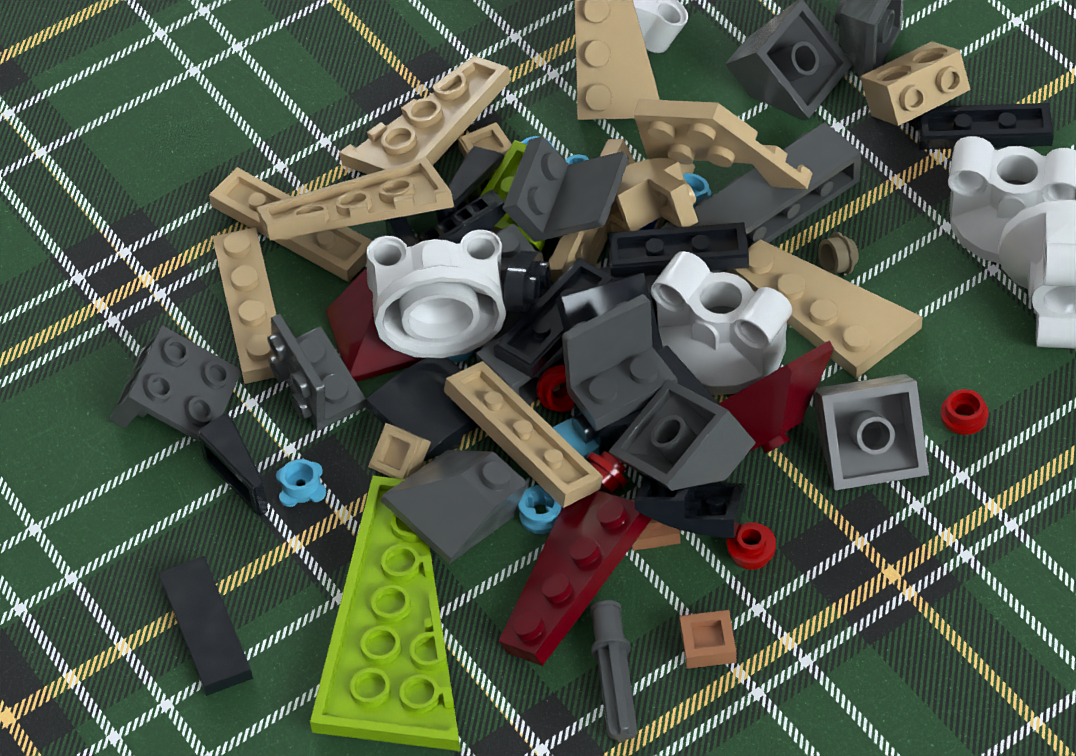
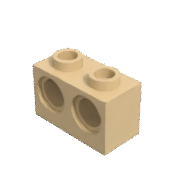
[860,41,971,126]

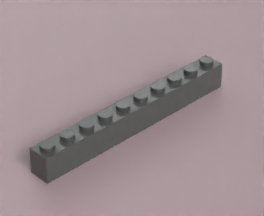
[476,122,861,405]

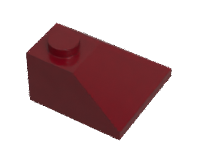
[326,269,425,382]
[717,340,834,454]

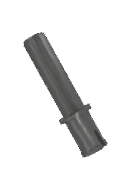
[590,600,637,743]

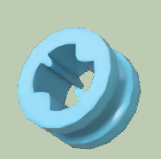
[518,485,562,534]

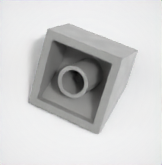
[813,374,929,490]

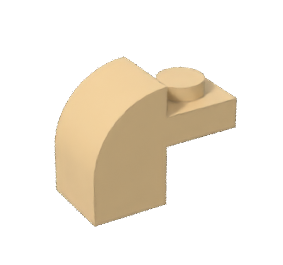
[609,158,698,231]

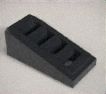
[436,146,505,222]
[416,189,506,244]
[198,413,268,516]

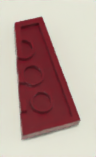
[499,491,652,666]

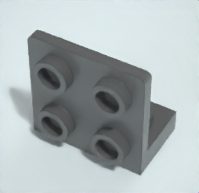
[503,136,629,242]
[562,294,678,431]
[267,314,366,431]
[109,325,241,442]

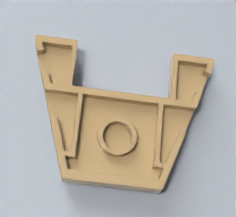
[634,99,813,189]

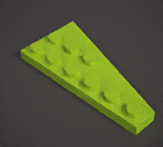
[310,476,461,751]

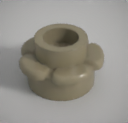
[818,232,859,277]

